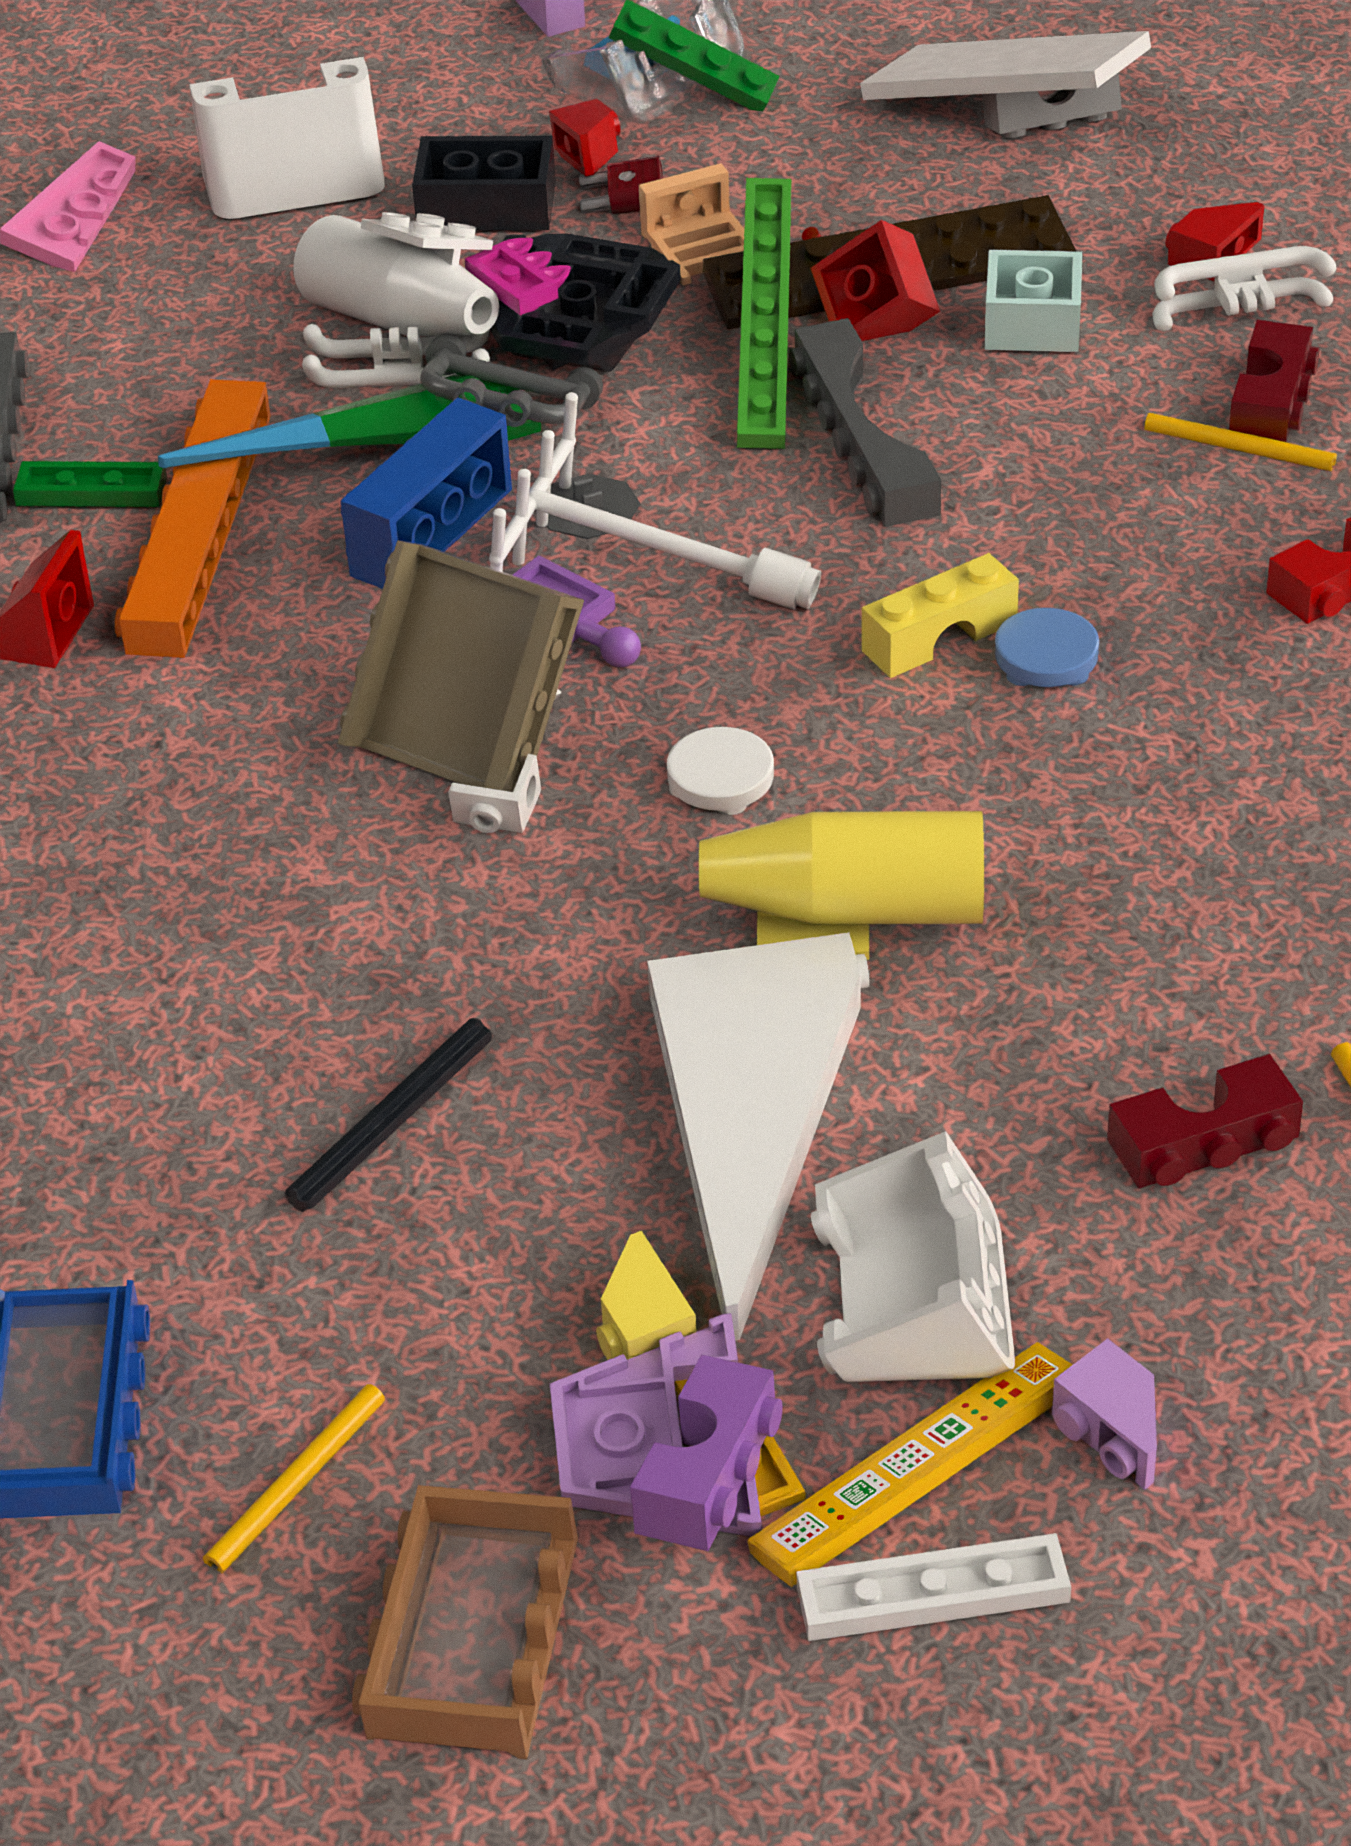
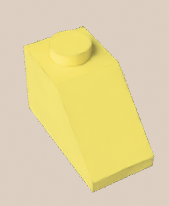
[596,1231,696,1360]

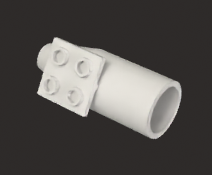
[294,212,499,336]

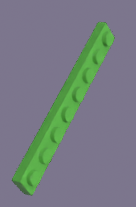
[737,178,792,449]

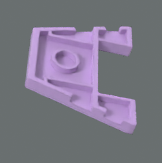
[550,1313,762,1537]

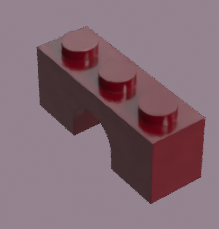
[1229,319,1320,442]
[1107,1054,1303,1189]

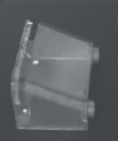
[542,0,744,123]

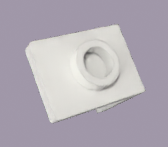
[448,754,541,833]

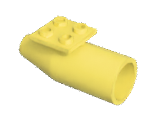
[699,811,984,960]

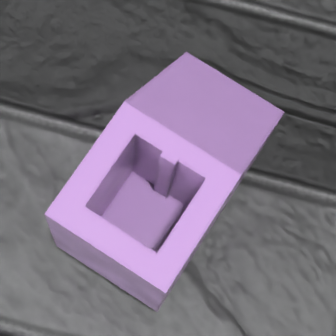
[1052,1338,1157,1490]

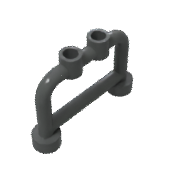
[420,333,603,427]

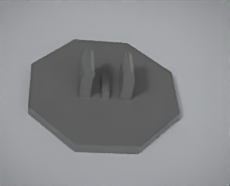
[547,473,641,539]

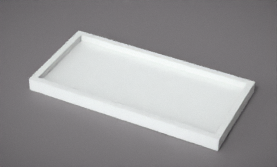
[860,31,1151,100]

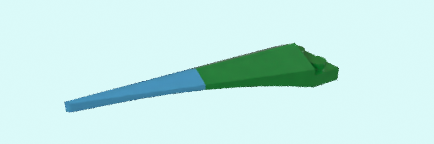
[158,374,541,468]

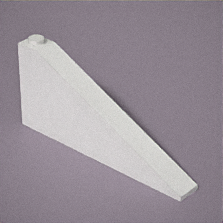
[648,932,869,1341]

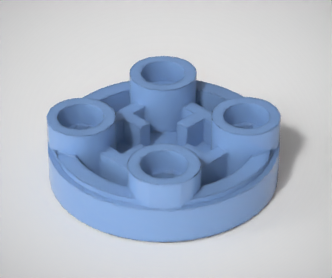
[995,608,1099,687]

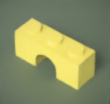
[862,553,1019,678]

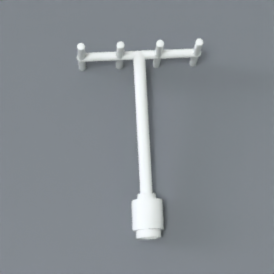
[489,392,821,610]

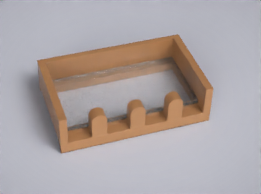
[352,1485,578,1760]

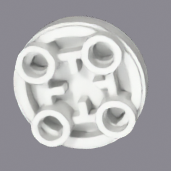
[667,727,774,815]

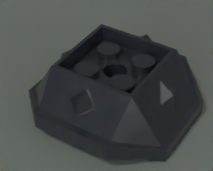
[490,233,681,372]

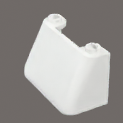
[811,1131,1015,1382]

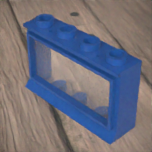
[0,1280,150,1518]

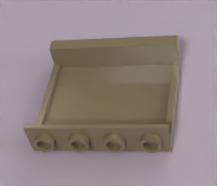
[338,540,584,792]

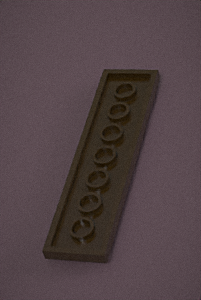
[703,195,1077,330]

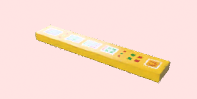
[747,1342,1073,1588]

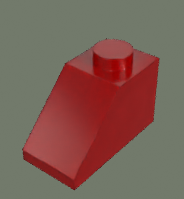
[549,99,621,177]
[1165,202,1264,282]

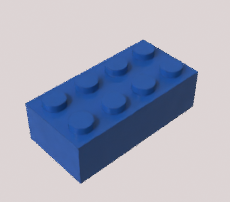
[340,397,512,589]

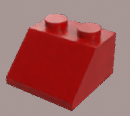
[811,220,941,341]
[0,529,94,668]

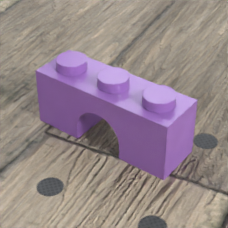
[630,1354,783,1551]

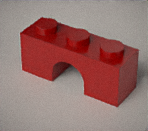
[1266,517,1351,624]

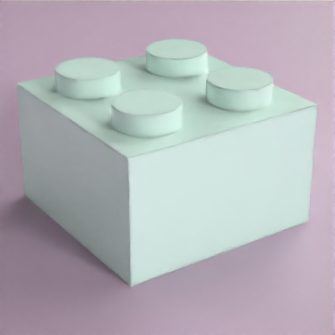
[985,250,1082,352]

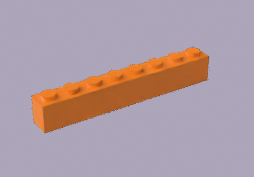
[115,379,271,658]

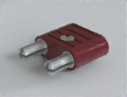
[579,155,663,214]

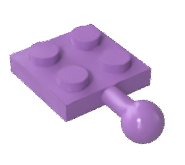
[513,555,641,667]

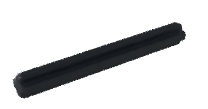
[285,1018,492,1212]

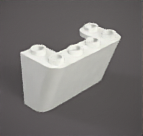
[189,57,385,219]

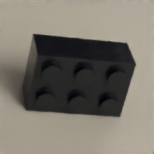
[412,136,556,230]

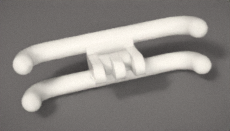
[1152,246,1336,331]
[302,324,490,388]

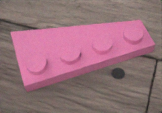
[0,141,135,272]

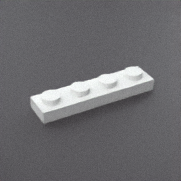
[796,1533,1071,1641]

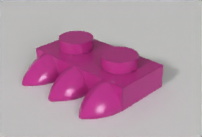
[465,238,571,315]

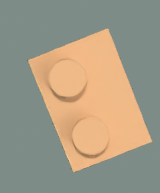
[639,163,744,285]

